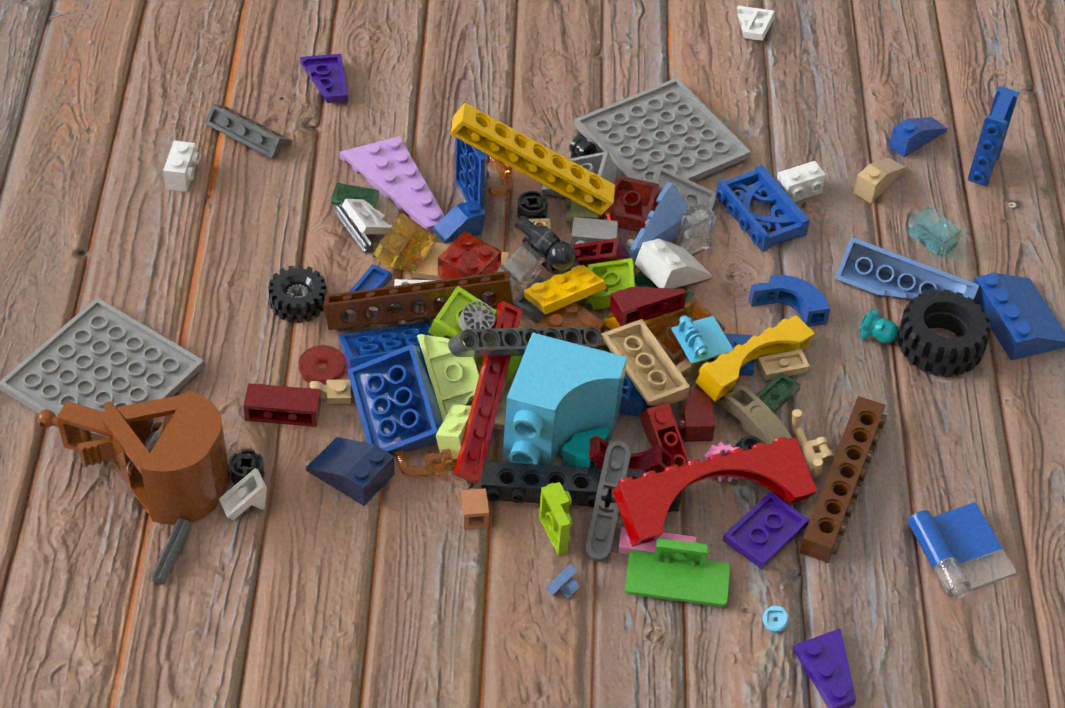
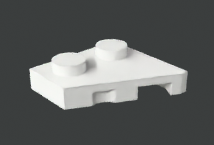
[737,6,775,41]
[342,199,400,235]

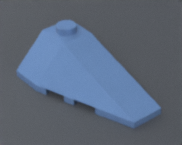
[629,182,690,265]

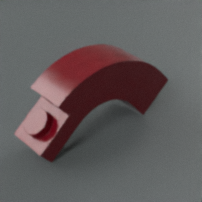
[589,435,674,472]

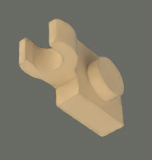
[310,380,351,404]

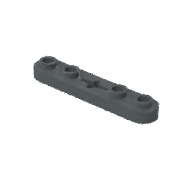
[585,441,631,561]

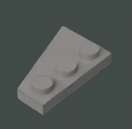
[650,166,717,229]

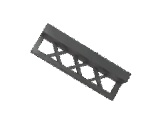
[204,104,292,159]

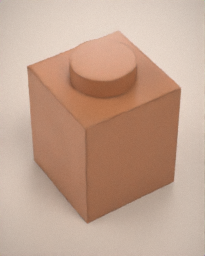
[460,488,489,530]

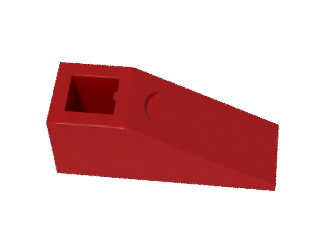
[639,402,689,468]

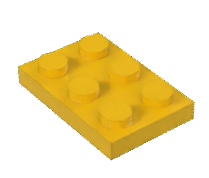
[524,265,606,315]

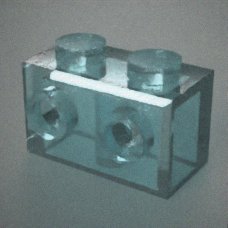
[907,206,962,258]

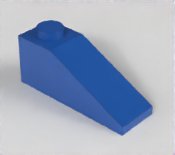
[889,117,947,157]

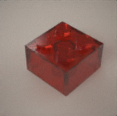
[605,175,660,232]
[438,231,502,279]

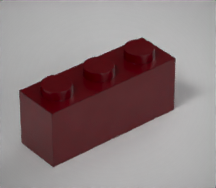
[243,383,321,427]

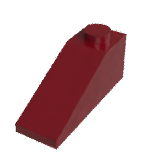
[572,238,629,268]
[610,287,686,326]
[678,383,715,442]

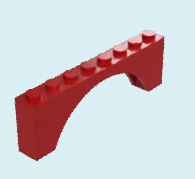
[612,437,817,547]

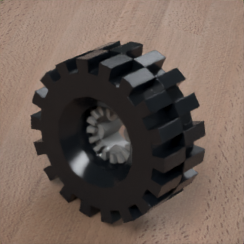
[268,265,327,323]

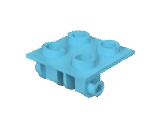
[671,316,733,364]

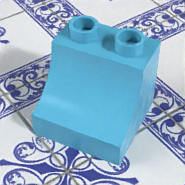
[503,333,627,465]

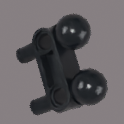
[515,215,581,275]

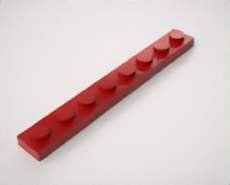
[454,301,523,484]

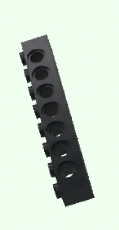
[482,461,681,512]

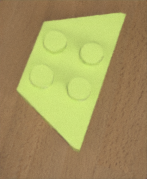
[417,334,480,421]

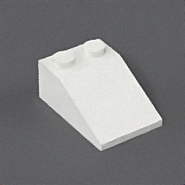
[634,239,712,289]

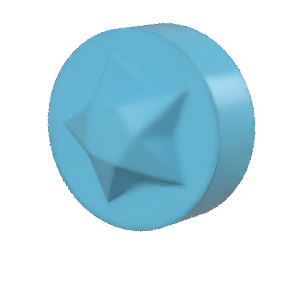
[763,606,789,633]

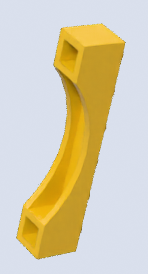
[696,315,815,402]

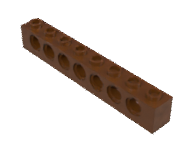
[324,271,513,331]
[800,396,887,563]

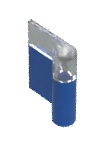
[908,502,1017,598]

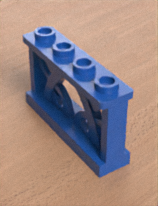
[967,86,1019,186]
[716,165,810,251]

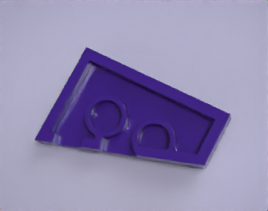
[300,54,348,103]
[794,628,856,708]

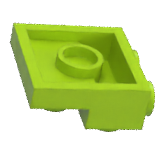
[586,258,635,310]
[539,482,572,556]

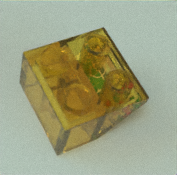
[373,213,439,271]

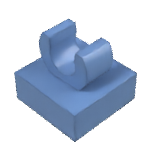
[546,564,580,598]

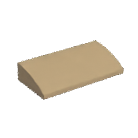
[601,319,690,406]

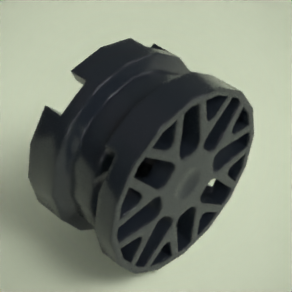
[517,191,548,220]
[229,449,265,485]

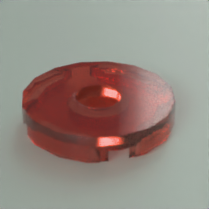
[298,345,346,385]

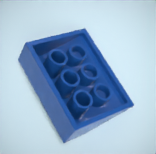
[454,110,490,210]
[973,273,1065,360]
[338,321,433,379]
[348,344,443,455]

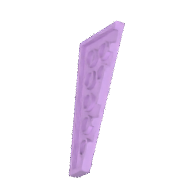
[339,136,445,233]

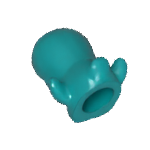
[859,310,898,344]

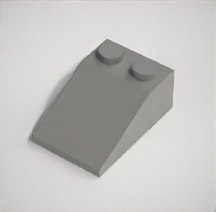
[541,151,618,198]

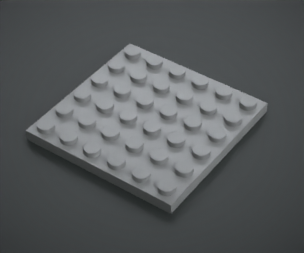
[574,78,751,203]
[0,298,205,437]

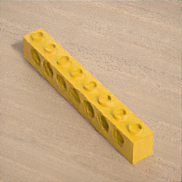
[450,103,615,215]

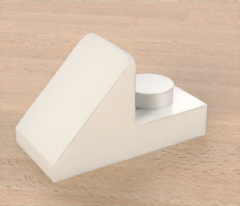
[219,468,267,520]

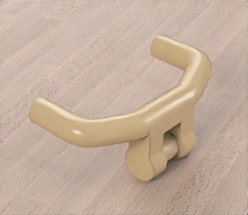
[792,409,835,478]

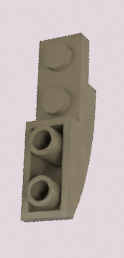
[711,385,792,445]

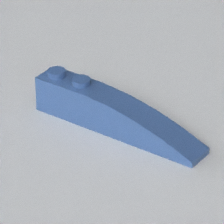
[835,237,979,300]

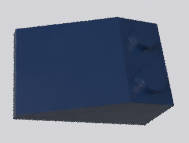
[306,437,395,506]

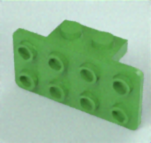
[625,538,730,607]

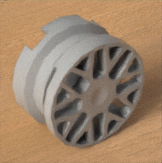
[458,301,495,331]

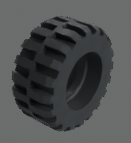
[897,289,991,377]

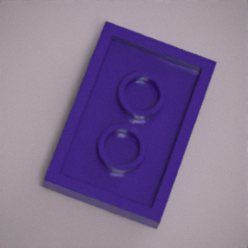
[723,492,809,569]

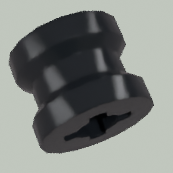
[569,135,596,157]

